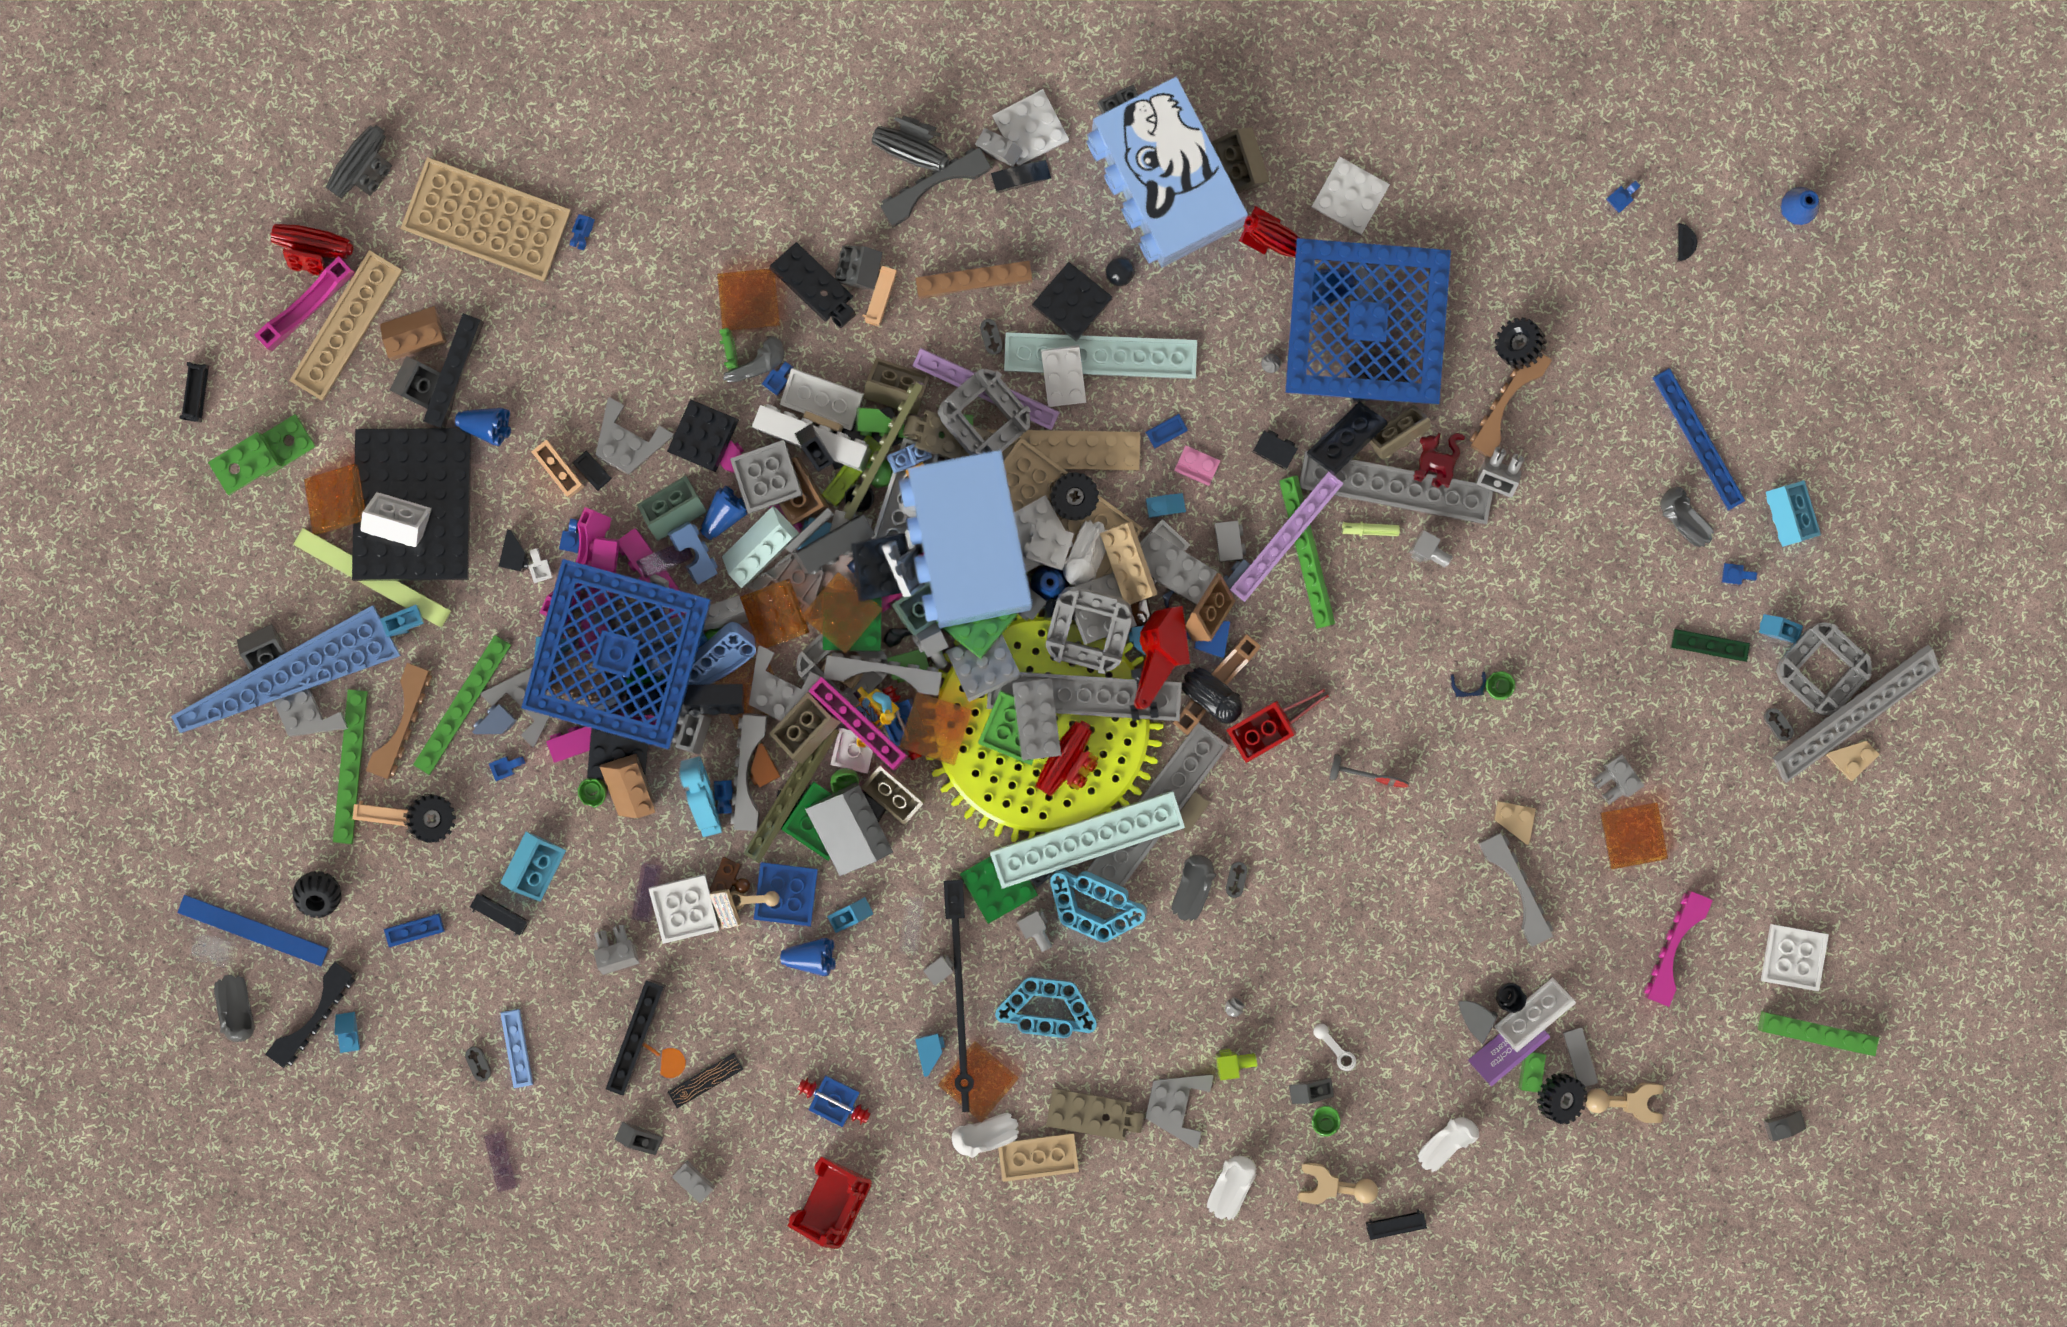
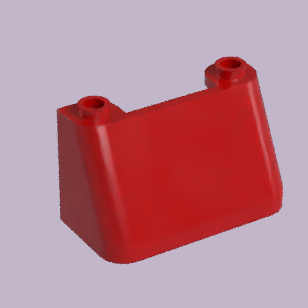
[788,1157,872,1249]

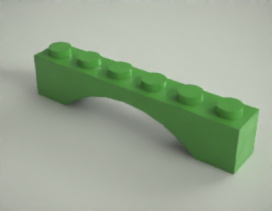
[855,408,973,439]
[1757,1011,1879,1056]

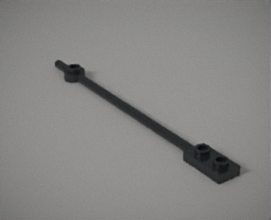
[943,880,974,1112]

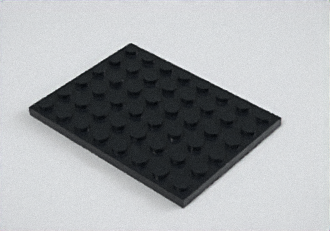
[352,428,471,581]

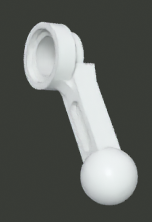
[1314,1024,1356,1071]

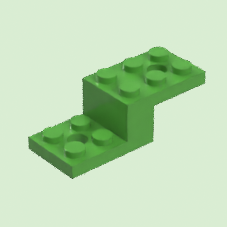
[208,414,316,496]

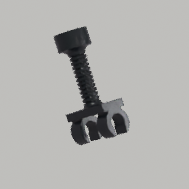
[1130,668,1159,721]

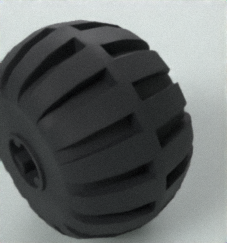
[292,871,341,918]

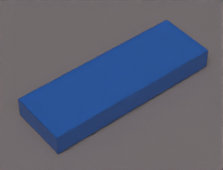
[384,913,445,948]

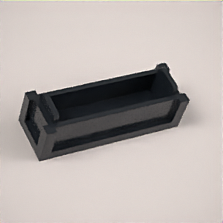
[179,362,209,423]
[470,893,530,937]
[1365,1208,1427,1240]

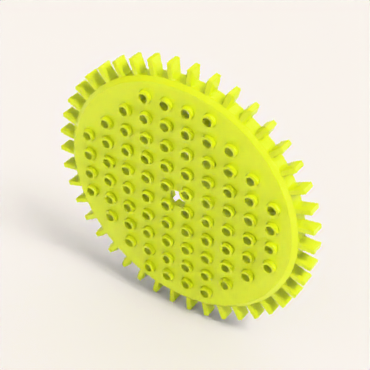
[922,613,1163,842]

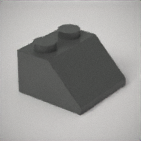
[390,356,440,409]
[237,624,287,672]

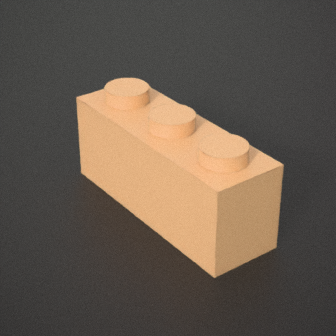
[531,440,585,498]

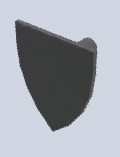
[1458,1000,1498,1044]

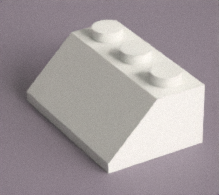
[361,492,431,547]

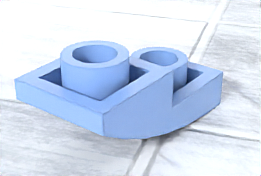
[887,443,932,474]

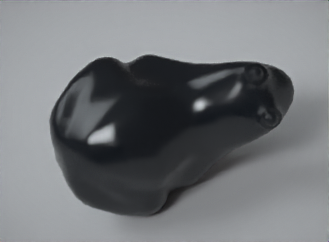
[884,628,913,648]

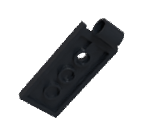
[769,242,856,328]

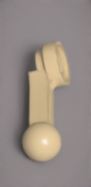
[730,891,780,910]

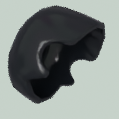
[1105,256,1135,286]
[844,483,875,512]
[1496,982,1527,1013]

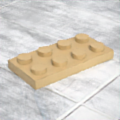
[1100,521,1158,605]
[998,1133,1079,1182]

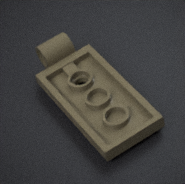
[902,410,993,460]
[1046,1088,1144,1141]

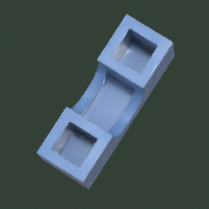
[667,522,718,585]

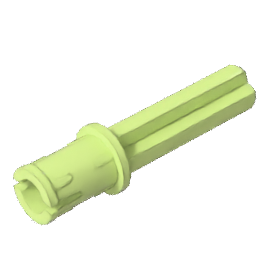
[1342,521,1400,536]

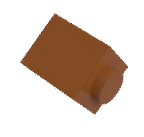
[750,743,781,787]

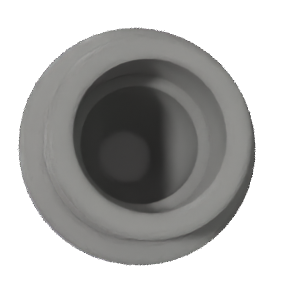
[1261,354,1281,373]
[1225,997,1245,1017]

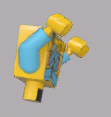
[853,686,899,747]

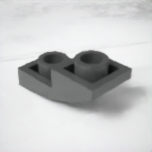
[1097,85,1139,114]

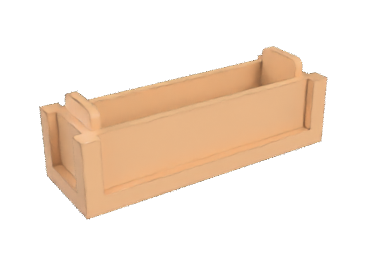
[862,266,897,327]
[352,800,408,826]

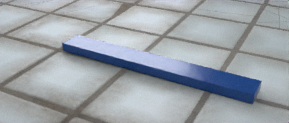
[1653,368,1746,510]
[177,895,329,966]

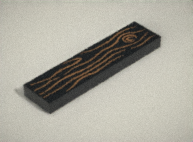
[668,1053,744,1108]

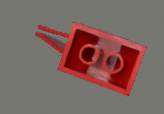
[1134,606,1190,709]
[1226,689,1329,763]

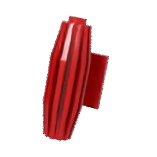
[1239,206,1301,258]
[270,224,354,275]
[1035,720,1098,796]

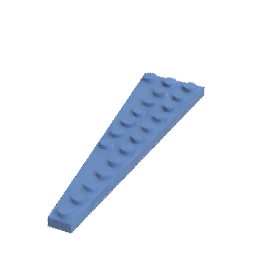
[171,605,401,733]

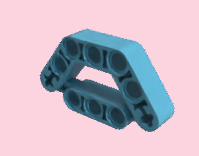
[679,756,722,837]
[1050,869,1147,942]
[995,976,1097,1038]

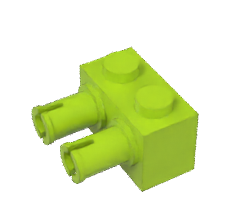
[1215,1049,1257,1081]

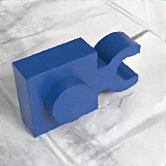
[714,780,733,814]

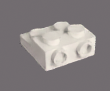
[1023,521,1074,571]

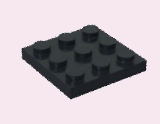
[1032,262,1113,342]
[667,399,739,473]
[851,533,907,601]
[587,728,648,779]

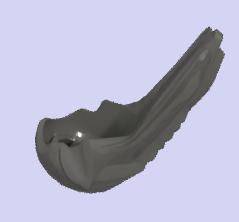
[723,336,785,382]
[1660,487,1714,548]
[1171,855,1216,921]
[214,975,256,1042]

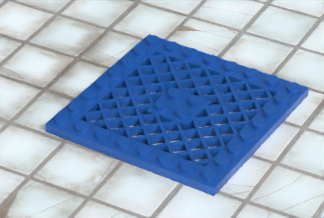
[1285,238,1451,405]
[521,559,711,749]

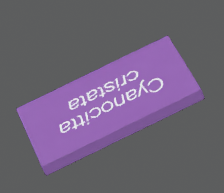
[1468,1030,1550,1086]

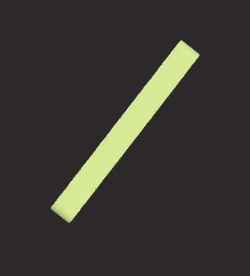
[293,528,451,627]

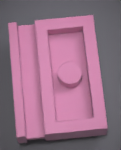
[1174,445,1220,486]

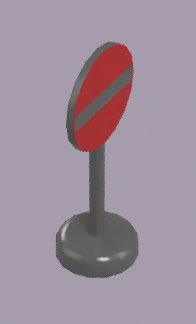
[1329,754,1409,788]

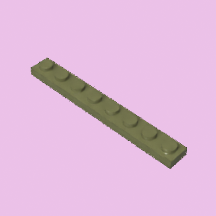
[843,380,925,521]
[743,729,839,863]

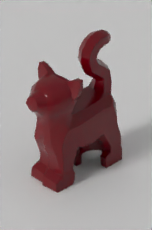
[1413,433,1465,488]

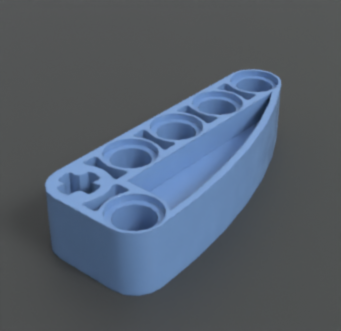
[688,622,756,685]

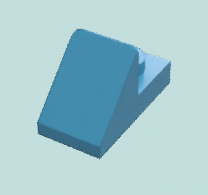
[380,605,424,637]
[334,1012,360,1053]

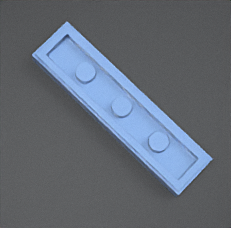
[500,1009,533,1088]

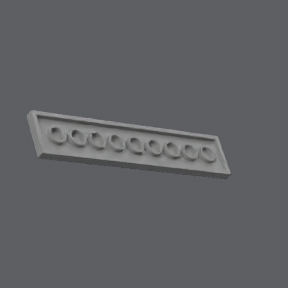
[1299,451,1493,525]
[1773,645,1941,783]
[987,672,1182,721]
[1086,722,1229,896]

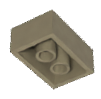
[769,692,841,764]

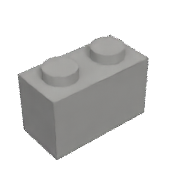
[975,128,1023,167]
[1214,520,1246,562]
[923,954,954,986]
[672,1160,715,1203]

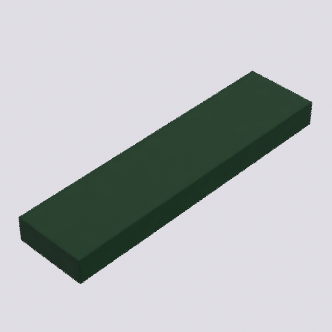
[1671,629,1750,662]

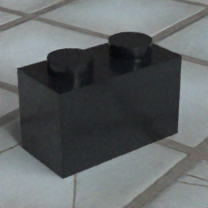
[1252,430,1298,470]

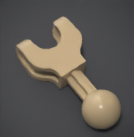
[1585,1083,1664,1123]
[1297,1162,1378,1204]

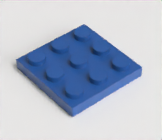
[753,862,818,927]

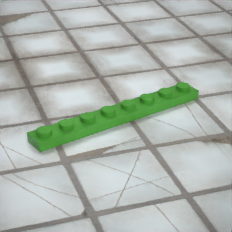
[1279,475,1335,629]
[413,635,512,775]
[333,689,368,844]

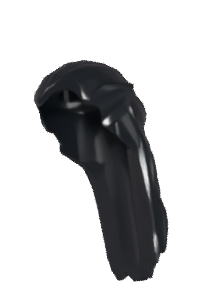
[1181,667,1243,724]

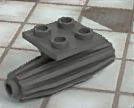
[872,115,949,171]
[326,125,393,199]

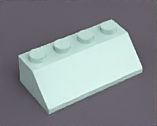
[722,506,800,588]

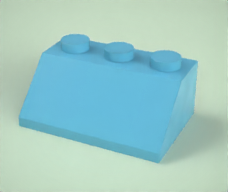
[1766,480,1821,547]
[500,831,566,902]

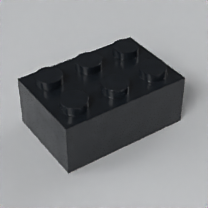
[1345,354,1408,404]

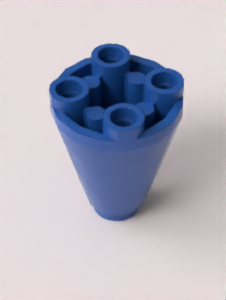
[1781,187,1820,225]
[455,408,511,446]
[700,485,748,540]
[1031,565,1069,601]
[780,938,836,976]

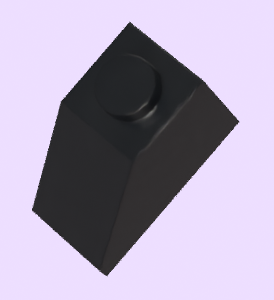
[794,424,834,472]
[498,529,530,573]

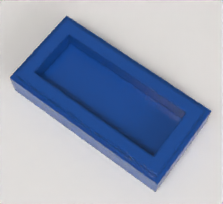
[1145,414,1188,449]

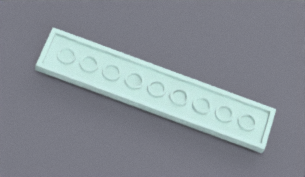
[1004,332,1197,379]
[990,790,1185,888]

